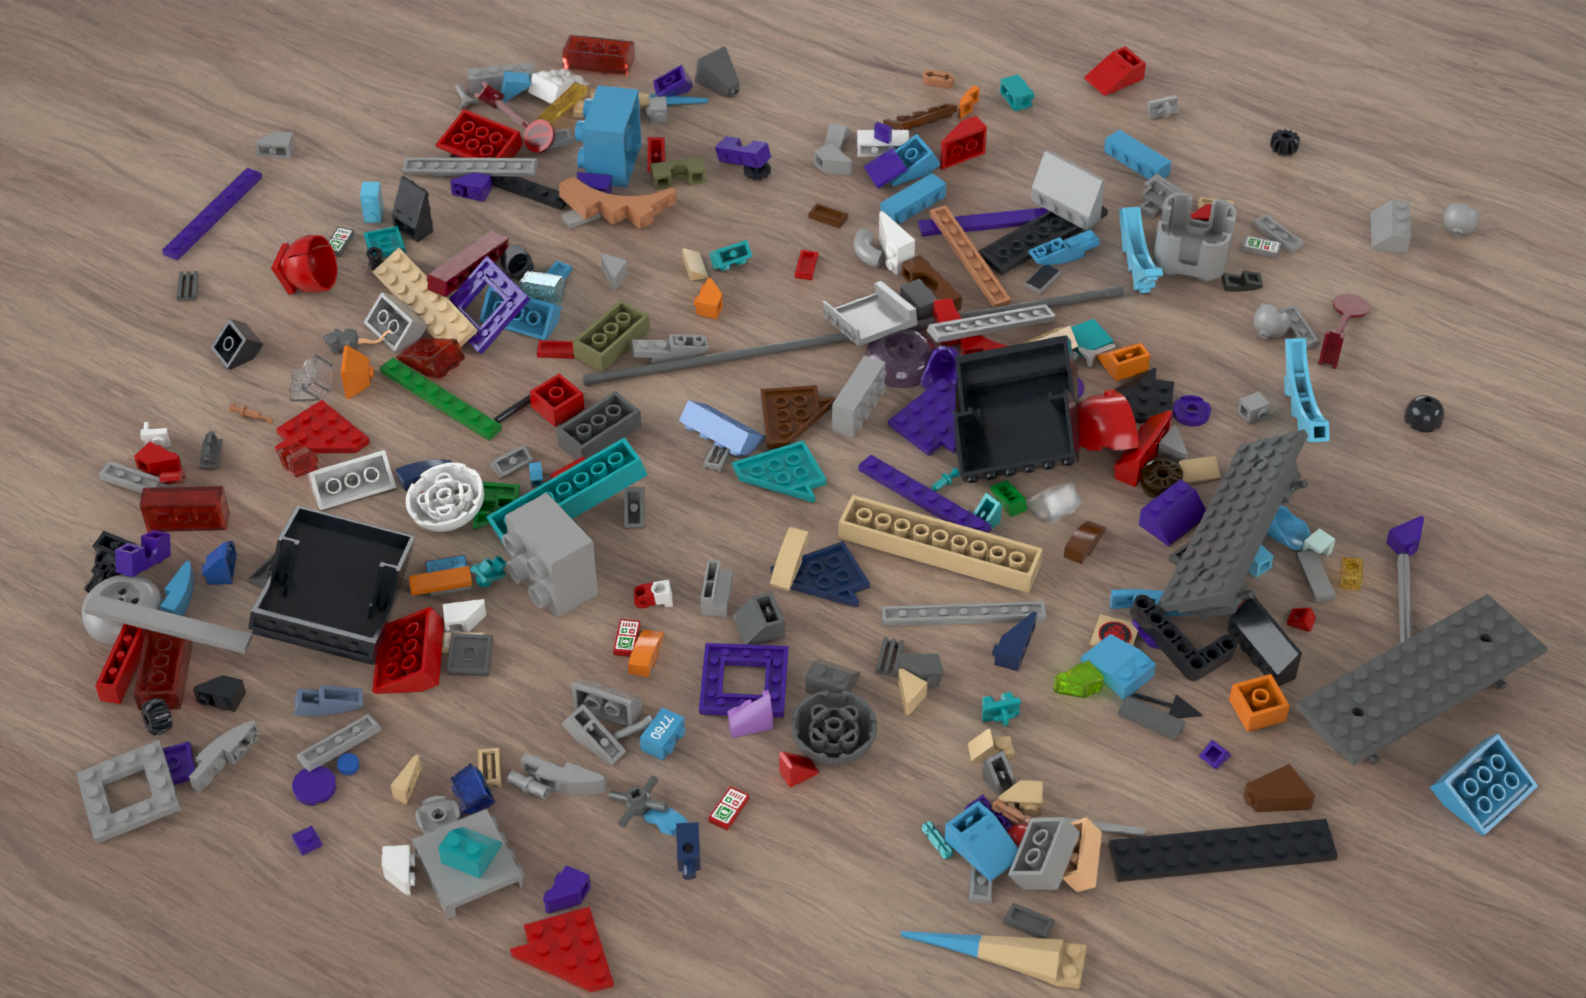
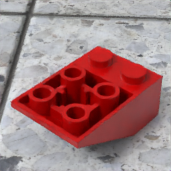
[1084,46,1146,96]

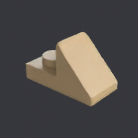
[968,729,1014,763]

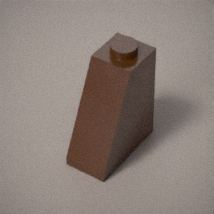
[1243,764,1315,812]

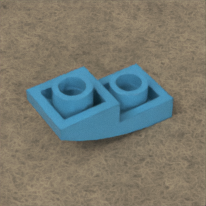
[643,807,689,836]

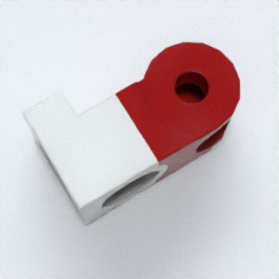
[633,579,673,609]

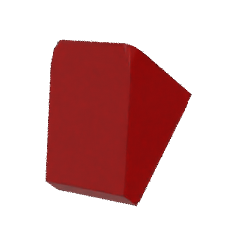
[1286,607,1316,632]

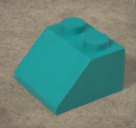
[438,827,502,879]

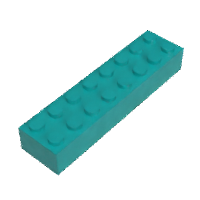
[487,438,648,555]

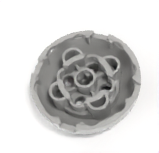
[81,575,164,645]

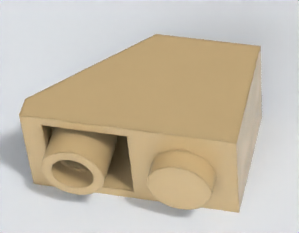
[998,780,1043,816]

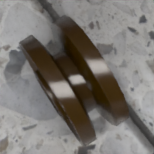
[1141,458,1183,498]

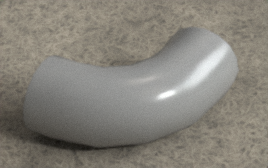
[853,229,884,268]

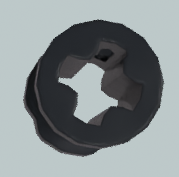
[366,247,384,271]

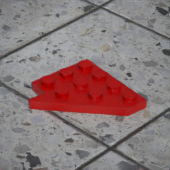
[275,400,370,454]
[510,907,614,993]

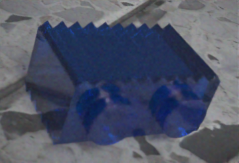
[450,764,496,815]

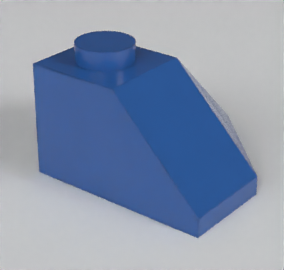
[202,541,237,585]

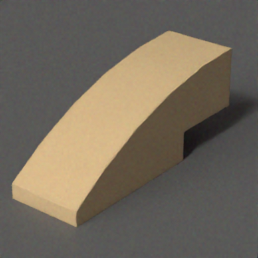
[770,527,809,591]

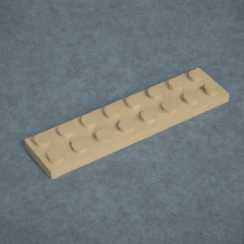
[373,248,478,356]

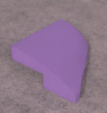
[727,690,774,738]

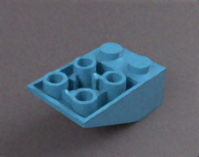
[945,801,1018,881]

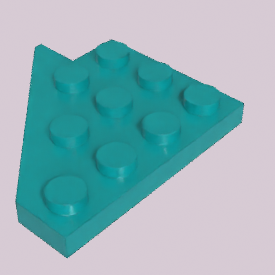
[732,440,827,503]

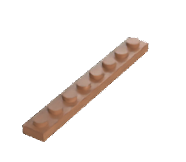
[930,205,1011,308]

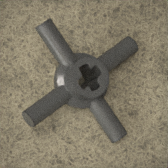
[609,776,668,827]

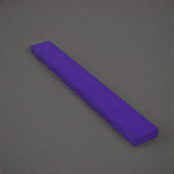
[918,207,1049,237]

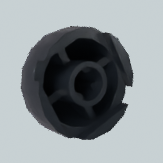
[1404,395,1444,433]

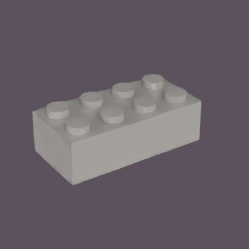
[832,355,887,438]

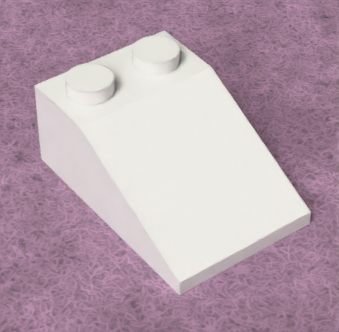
[879,211,915,275]

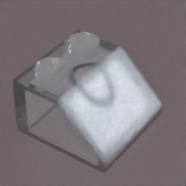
[1026,483,1082,524]

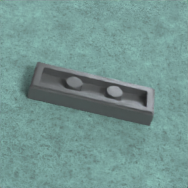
[1118,696,1186,741]

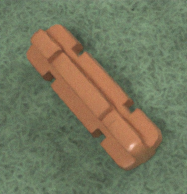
[992,799,1031,826]

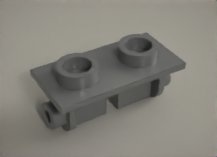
[199,431,223,469]

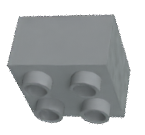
[502,493,598,618]

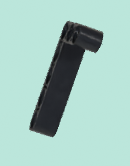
[1130,594,1238,681]

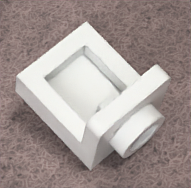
[140,422,170,447]

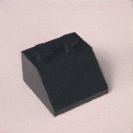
[211,318,263,370]

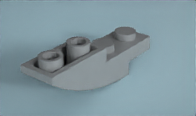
[631,334,709,363]
[189,720,260,793]
[521,753,606,795]

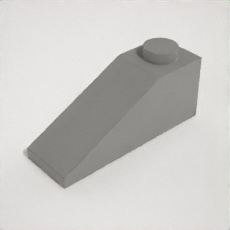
[561,704,626,766]

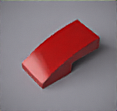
[159,470,186,485]

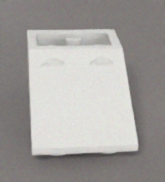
[528,69,589,105]

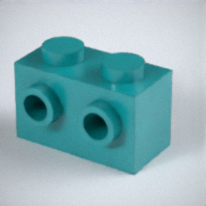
[709,240,753,271]

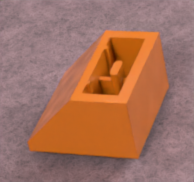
[1097,343,1150,382]

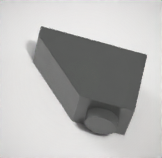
[624,487,645,528]
[894,654,944,687]

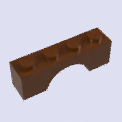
[902,255,962,311]

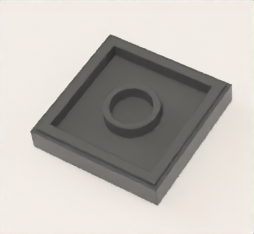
[446,633,493,676]

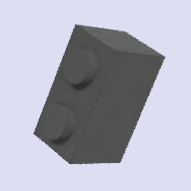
[899,279,938,320]

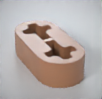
[923,70,954,88]

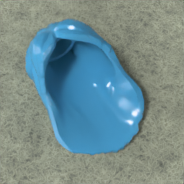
[1266,505,1312,550]

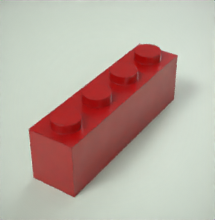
[95,624,150,704]

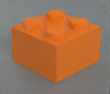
[1229,674,1290,732]

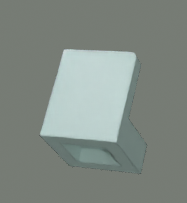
[1302,528,1335,556]

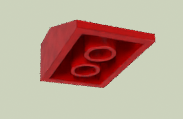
[940,116,987,170]

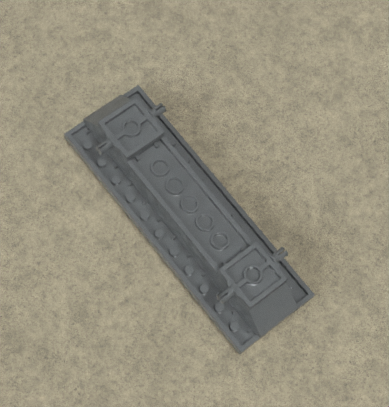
[1157,429,1308,619]
[1295,594,1547,766]

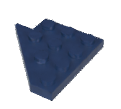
[770,541,870,607]

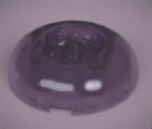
[865,328,937,388]

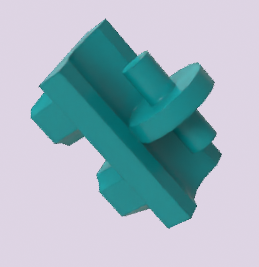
[470,556,507,588]
[981,692,1021,727]

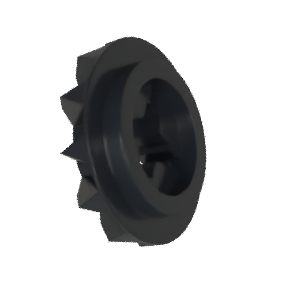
[743,162,771,181]

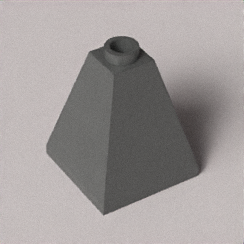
[694,46,740,97]

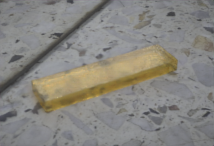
[533,82,589,125]

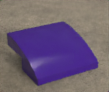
[863,148,907,189]

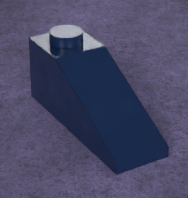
[992,612,1037,671]

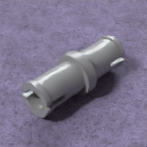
[507,770,551,800]

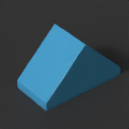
[501,71,531,103]

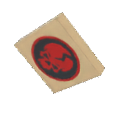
[1089,614,1138,649]

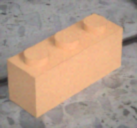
[1062,818,1102,892]

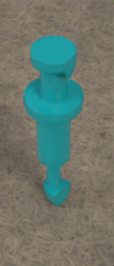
[931,468,960,492]

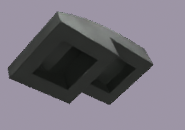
[1221,270,1263,292]

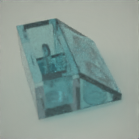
[519,271,566,304]

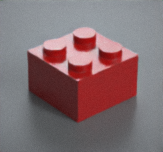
[530,373,585,427]

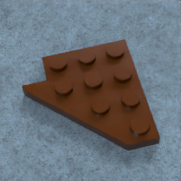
[760,385,835,449]

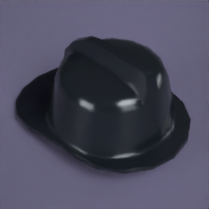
[500,245,534,280]

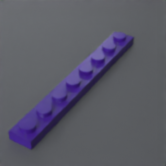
[162,167,262,261]
[858,455,992,533]

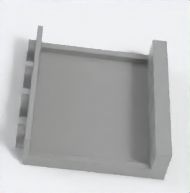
[822,281,918,346]
[412,809,525,919]

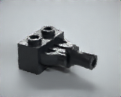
[84,531,136,593]

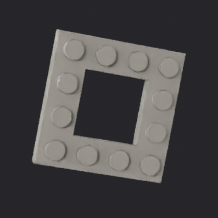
[76,740,181,844]

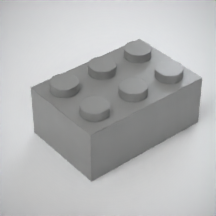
[1008,817,1080,890]

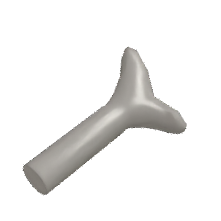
[455,84,479,109]
[1078,343,1116,368]
[613,715,653,740]

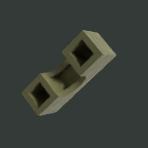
[650,156,706,190]

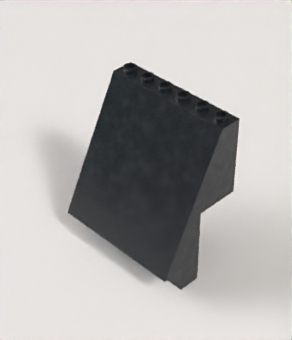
[953,335,1079,483]
[248,505,415,665]

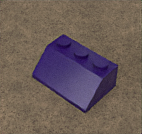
[1139,479,1206,547]

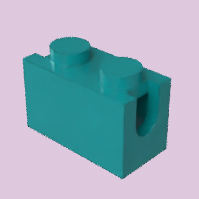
[1000,74,1035,112]

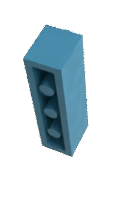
[1104,130,1172,179]
[880,173,946,225]

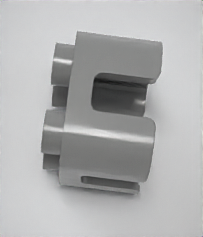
[1153,193,1237,281]

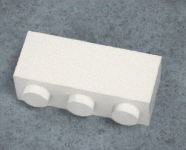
[857,130,909,157]

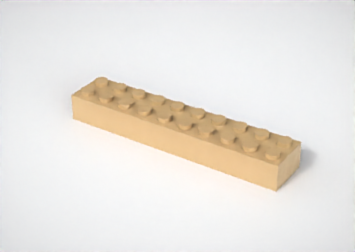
[838,495,1043,593]

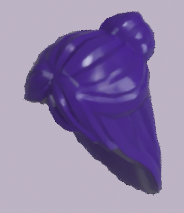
[921,346,960,390]

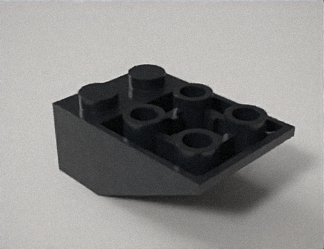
[392,176,433,242]

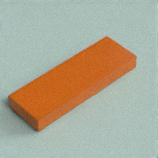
[408,566,473,596]

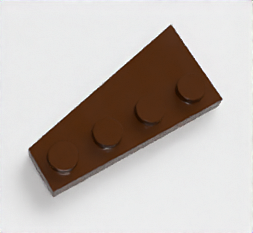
[883,104,958,130]

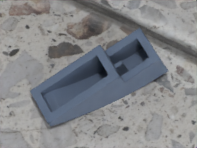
[294,685,363,716]

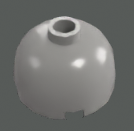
[1443,203,1480,237]
[1253,304,1292,339]

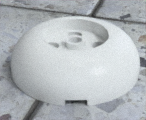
[406,463,484,532]

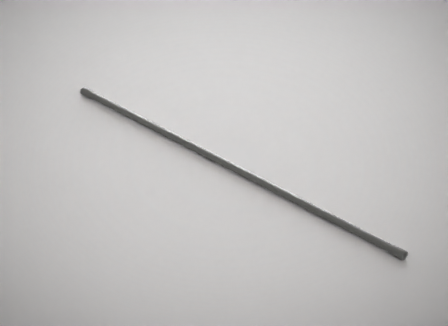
[582,286,1124,386]

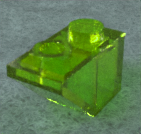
[1053,660,1104,699]

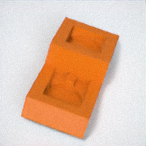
[958,85,980,119]

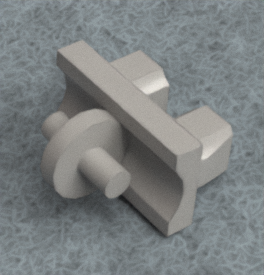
[1147,96,1179,119]

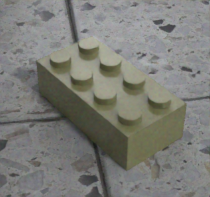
[573,300,650,372]

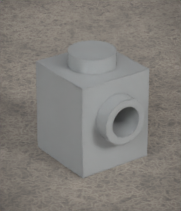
[646,96,668,124]
[1237,392,1270,424]

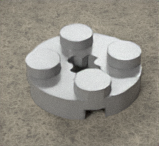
[416,796,461,834]

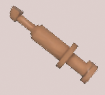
[229,403,273,424]

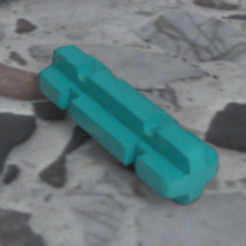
[922,821,953,859]

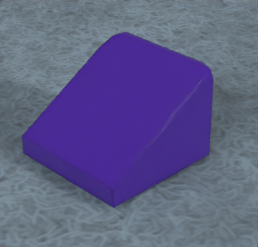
[1199,740,1231,769]

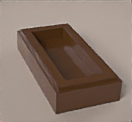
[809,203,848,229]

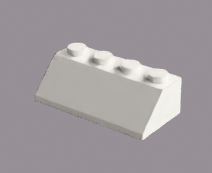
[307,450,396,510]

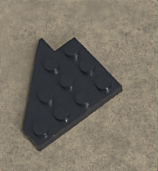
[1114,368,1174,424]

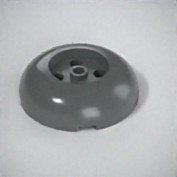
[791,690,877,766]

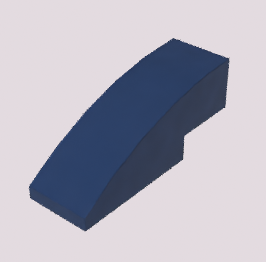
[395,459,452,492]

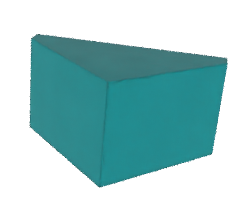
[973,493,1002,528]

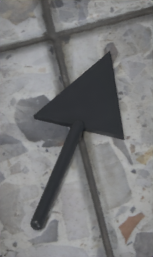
[1133,693,1203,718]

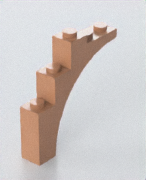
[559,176,677,230]

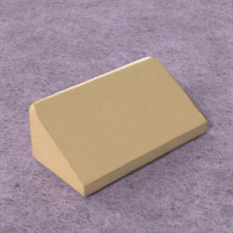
[682,248,708,281]
[1178,456,1220,484]

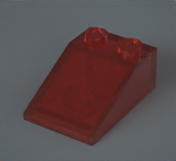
[396,337,465,379]

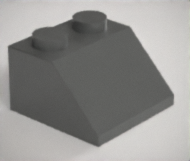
[805,659,860,694]

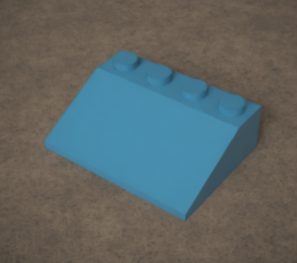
[1430,733,1538,836]

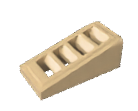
[391,755,422,804]

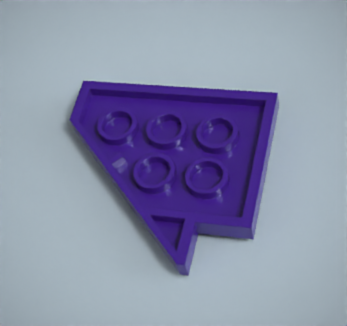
[888,378,956,456]

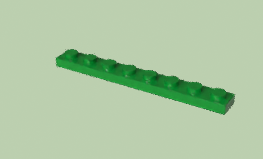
[380,358,502,441]

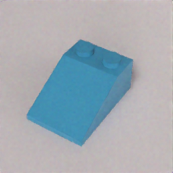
[890,134,941,186]
[1080,634,1156,701]

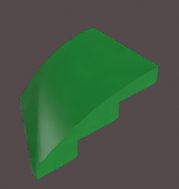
[472,482,520,529]

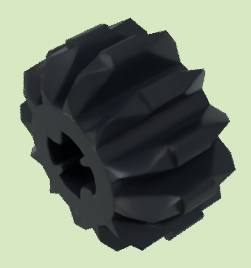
[1270,129,1300,156]
[141,698,173,736]

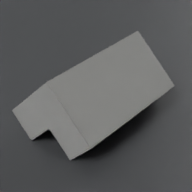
[700,560,733,617]

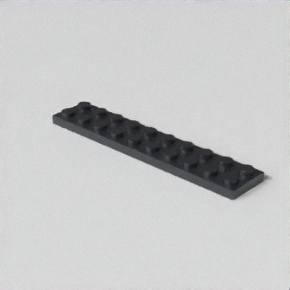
[1108,819,1338,882]

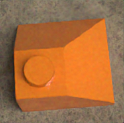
[341,346,375,399]

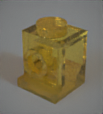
[1339,557,1364,590]

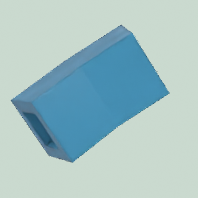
[529,462,543,487]

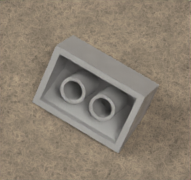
[1370,200,1411,253]
[363,292,428,352]
[572,680,643,728]

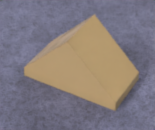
[898,669,927,715]

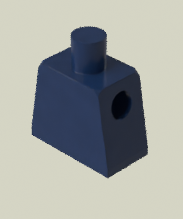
[676,822,701,880]

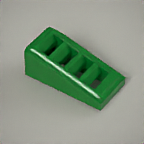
[990,480,1027,517]

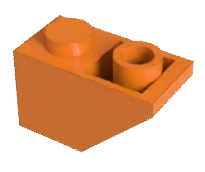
[694,278,723,319]

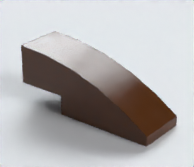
[1064,520,1106,564]

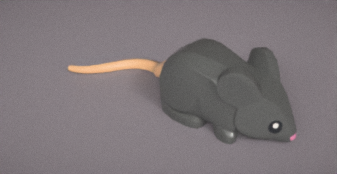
[323,329,392,354]

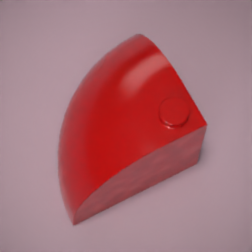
[1078,389,1139,451]

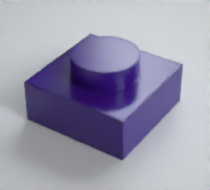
[291,825,322,856]

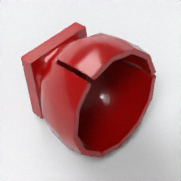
[271,235,338,295]

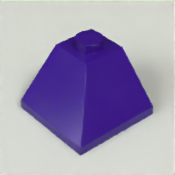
[653,65,693,97]

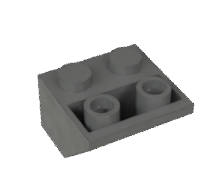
[733,592,785,645]

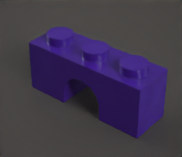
[715,136,771,168]
[115,530,171,577]

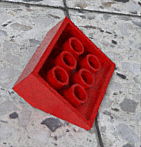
[435,109,524,158]
[372,607,444,694]

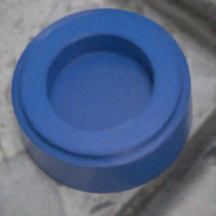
[337,753,360,775]

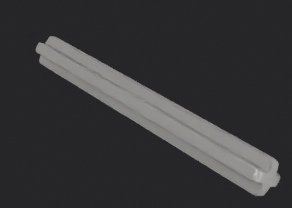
[1397,553,1412,643]

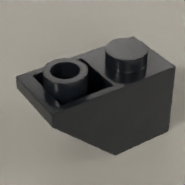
[193,675,246,712]

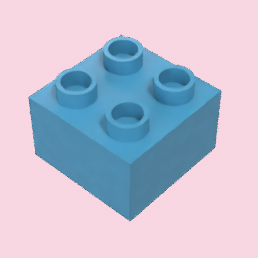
[575,85,642,188]

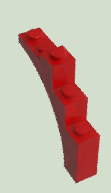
[932,298,1007,355]

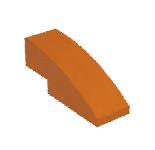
[628,629,664,677]

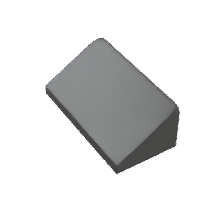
[489,444,534,478]

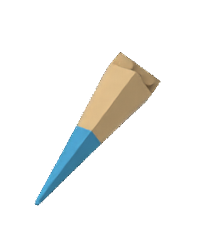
[573,89,708,118]
[901,931,1087,989]

